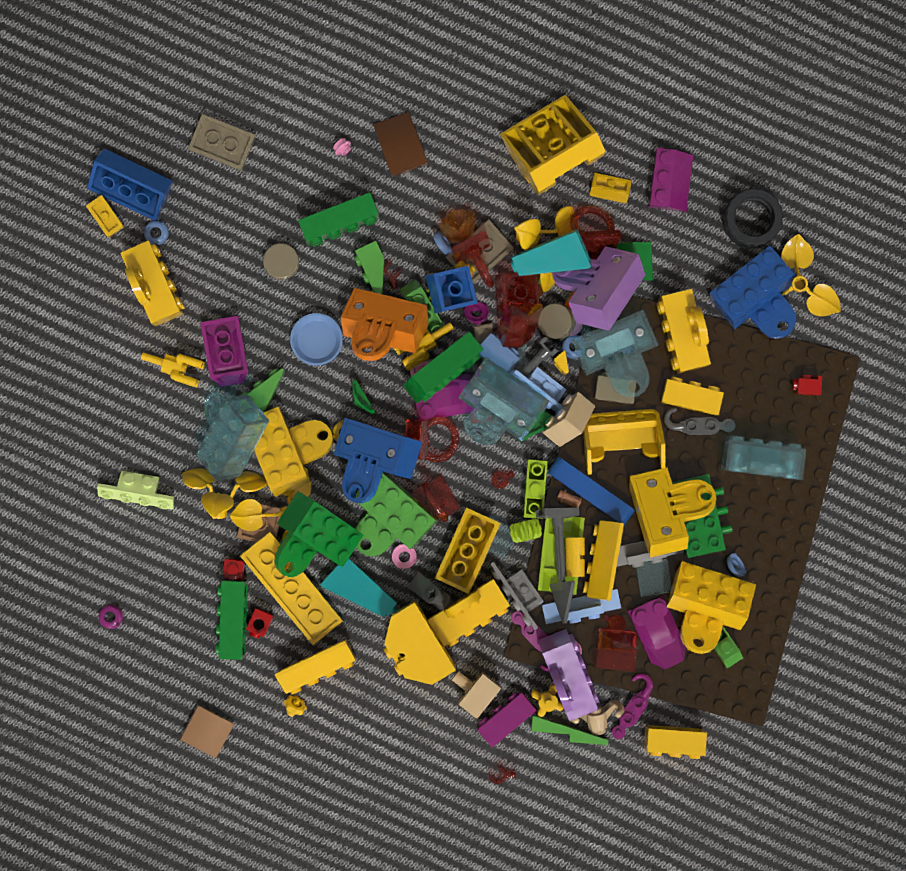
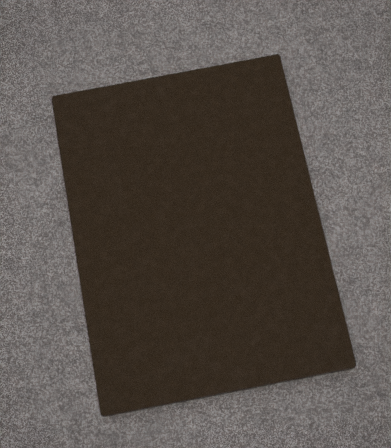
[505,296,860,726]

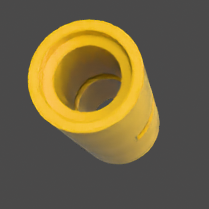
[565,537,585,577]

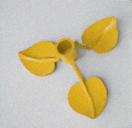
[514,206,575,293]
[781,234,841,316]
[181,468,268,519]
[230,468,311,541]

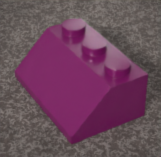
[648,148,693,212]

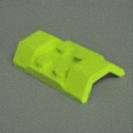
[538,517,585,595]

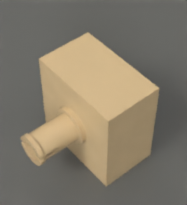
[452,671,501,719]

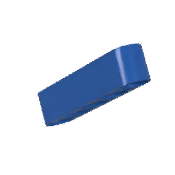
[547,457,635,526]

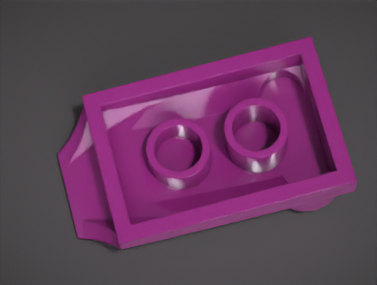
[200,316,249,387]
[416,374,483,422]
[628,595,686,670]

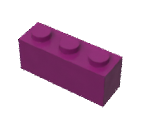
[477,692,537,748]

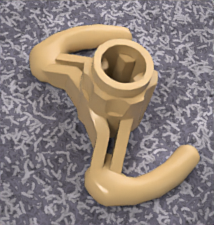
[571,700,624,735]

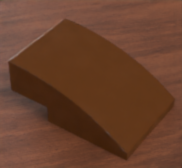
[373,112,428,177]

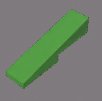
[531,714,608,745]

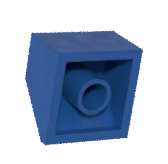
[426,266,477,314]

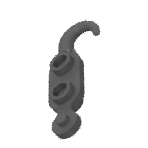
[664,408,735,435]

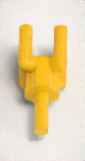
[394,323,454,371]
[141,352,206,388]
[531,683,563,717]

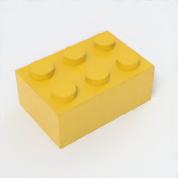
[644,725,707,759]

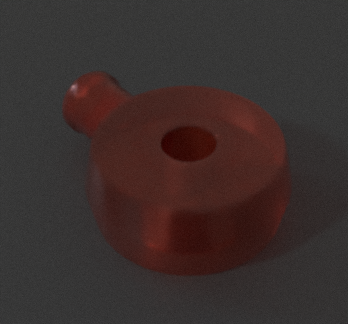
[491,471,515,489]
[603,614,626,634]

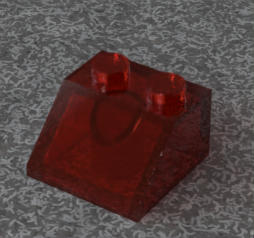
[495,273,541,313]
[497,302,543,348]
[595,628,637,672]

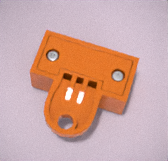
[341,288,429,361]

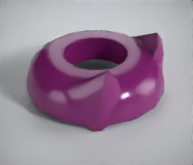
[464,302,489,326]
[98,604,123,629]

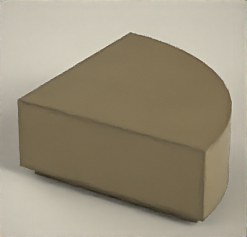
[473,323,492,344]

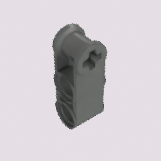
[408,571,451,610]

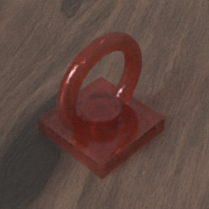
[570,206,622,259]
[450,231,494,288]
[406,417,459,463]
[411,476,461,523]

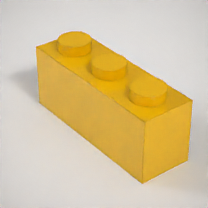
[661,377,724,416]

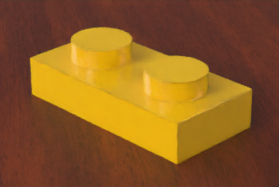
[86,195,124,238]

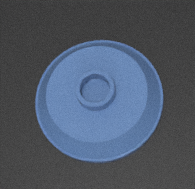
[290,313,343,366]

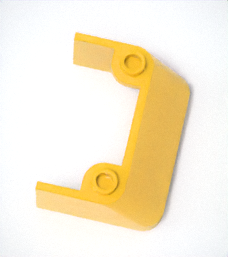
[583,409,665,474]

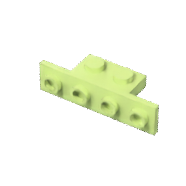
[97,471,174,509]

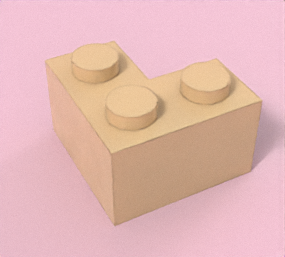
[543,392,595,447]

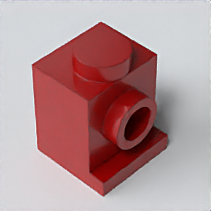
[792,375,822,396]
[223,558,246,580]

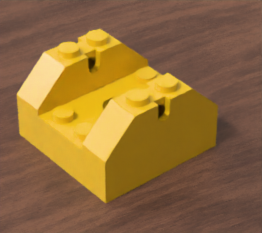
[500,95,606,195]
[383,599,456,685]

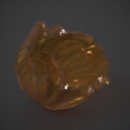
[438,209,475,242]

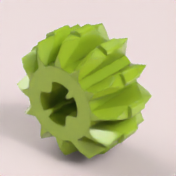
[509,519,542,543]

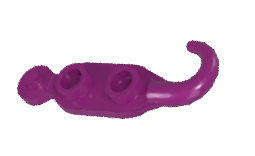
[511,611,550,672]
[612,673,653,739]

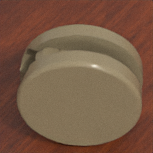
[263,243,299,280]
[538,303,576,339]

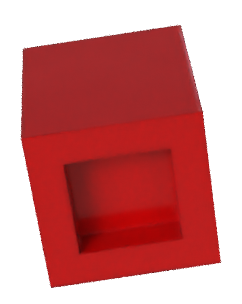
[246,608,274,639]

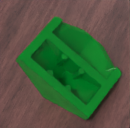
[352,379,376,415]

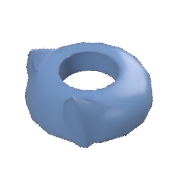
[144,221,169,245]
[433,232,454,255]
[562,335,586,359]
[727,553,746,577]

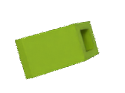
[524,460,547,519]

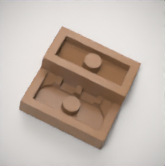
[180,705,234,758]

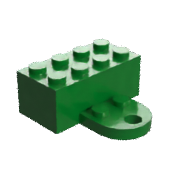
[274,491,364,577]

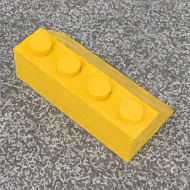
[435,508,501,594]
[583,521,624,601]
[275,638,356,695]

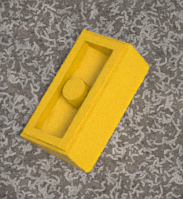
[590,173,632,203]
[552,350,569,376]

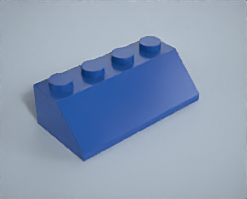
[87,149,173,221]

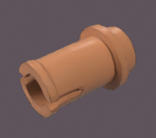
[556,489,582,508]

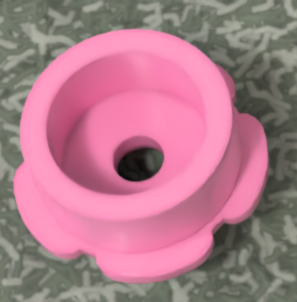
[333,138,351,156]

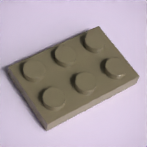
[188,114,256,171]
[446,220,514,284]

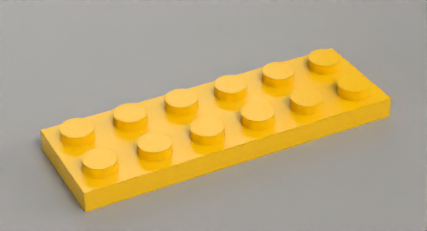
[240,531,343,645]

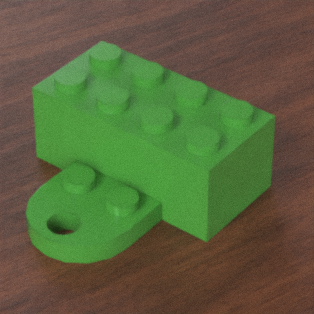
[355,471,439,556]

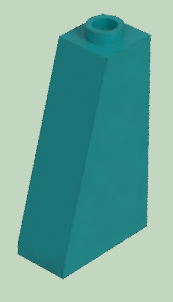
[511,229,592,276]
[320,558,398,617]

